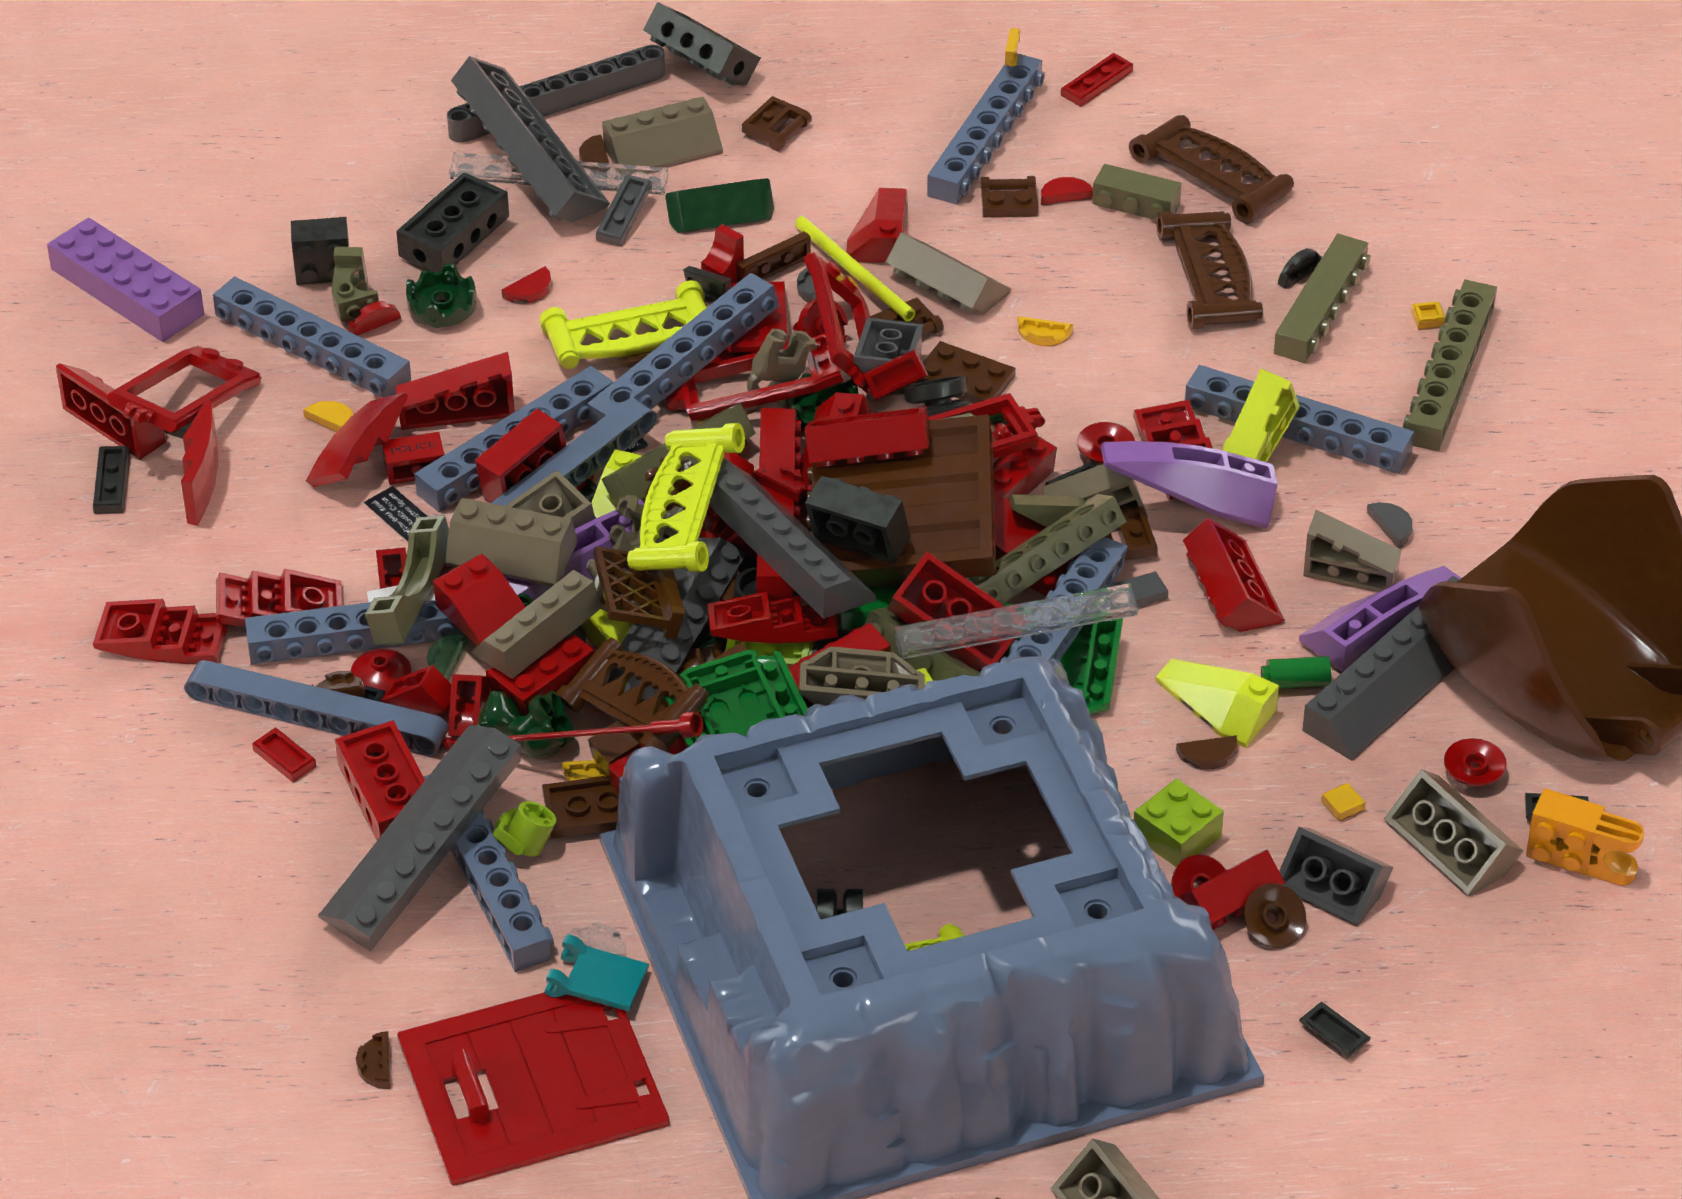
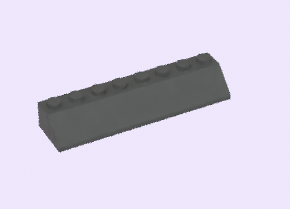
[451,56,610,222]
[709,459,876,619]
[602,537,747,721]
[1302,576,1460,761]
[318,725,521,952]

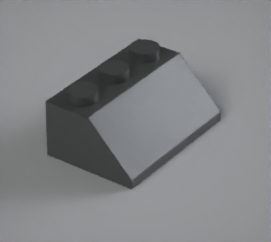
[853,317,923,395]
[1279,827,1394,925]

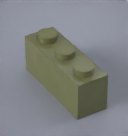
[1092,164,1182,220]

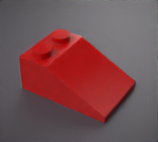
[433,553,526,646]

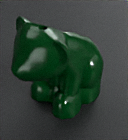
[475,690,574,759]

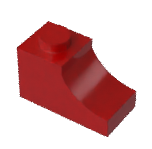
[701,224,744,283]
[376,547,407,589]
[380,665,451,715]
[448,674,490,737]

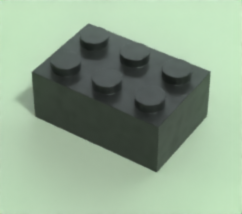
[805,476,911,564]

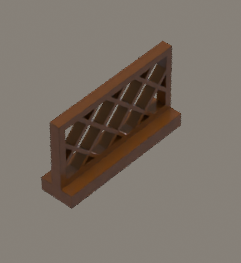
[593,546,685,639]

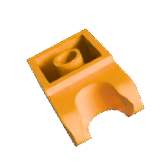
[1526,788,1644,885]

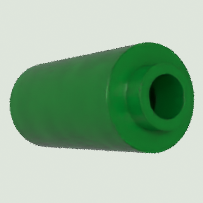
[1261,656,1331,689]

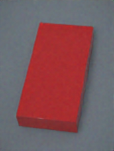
[863,349,928,400]
[252,727,317,782]

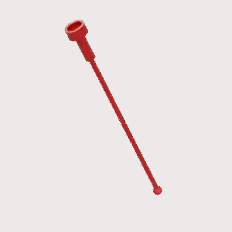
[443,712,703,750]

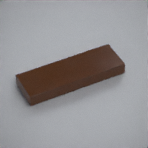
[737,231,811,283]

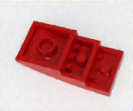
[730,281,788,353]
[306,392,408,487]
[181,400,218,526]
[1133,400,1213,500]
[994,497,1078,597]
[216,568,342,628]
[708,591,838,643]
[93,599,229,664]

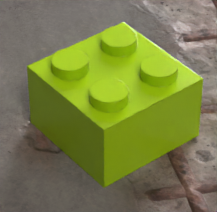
[1134,778,1224,867]

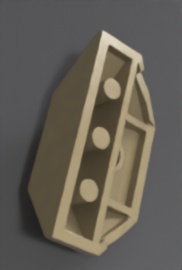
[799,646,925,706]

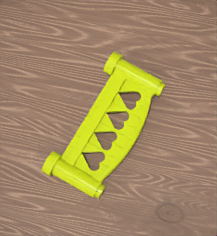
[539,280,707,369]
[627,423,745,572]

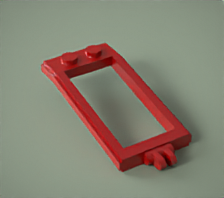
[804,252,883,399]
[666,333,844,421]
[107,346,262,433]
[928,393,1045,459]

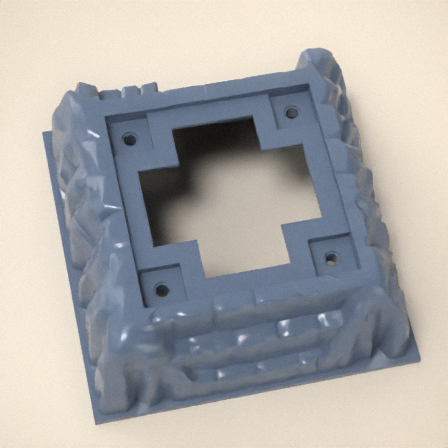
[600,656,1264,1199]

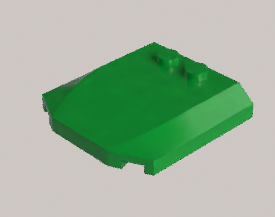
[999,603,1123,715]
[664,650,808,748]

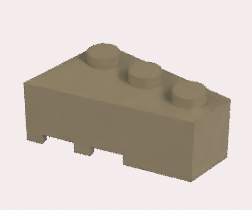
[1042,464,1148,518]
[1303,510,1401,592]

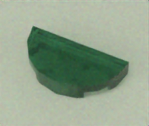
[426,635,468,681]

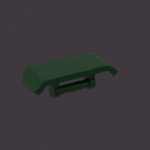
[665,178,774,233]

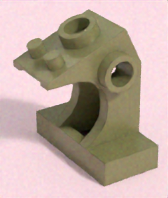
[331,247,379,321]

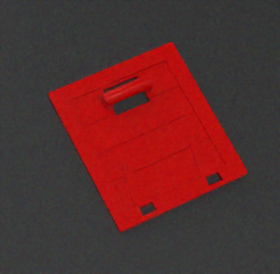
[397,992,670,1186]

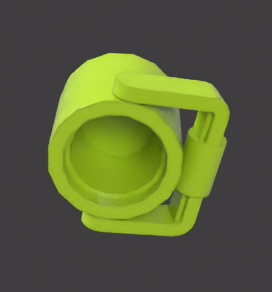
[493,801,557,857]

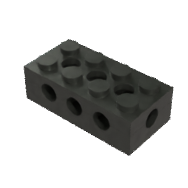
[643,2,761,86]
[396,172,509,272]

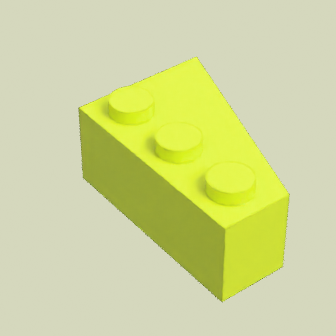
[1223,368,1300,462]

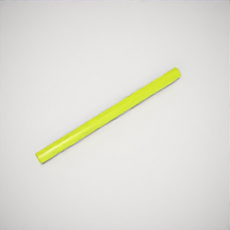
[795,216,915,322]

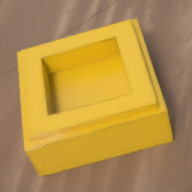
[1411,301,1446,330]
[1321,782,1366,821]

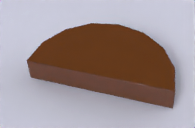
[579,134,611,175]
[312,671,365,696]
[1176,735,1237,769]
[356,1031,390,1089]

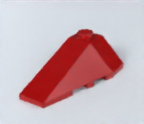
[846,188,907,263]

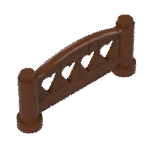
[1129,115,1294,223]
[1156,211,1263,329]
[556,637,710,753]

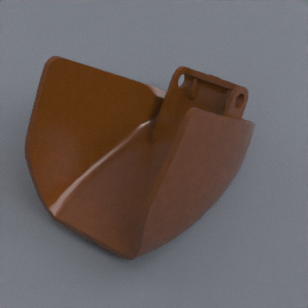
[1419,475,1682,761]

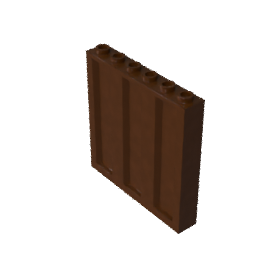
[807,415,996,587]

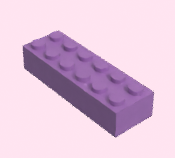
[47,217,205,342]

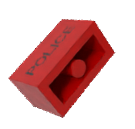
[382,432,445,485]

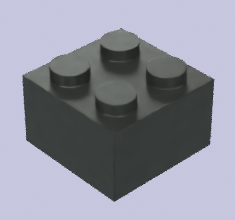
[291,217,350,285]

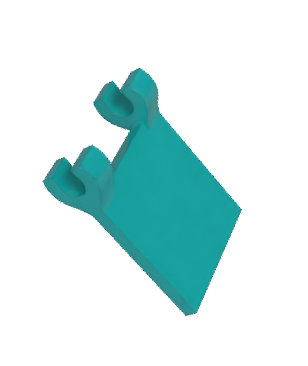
[544,934,649,1012]

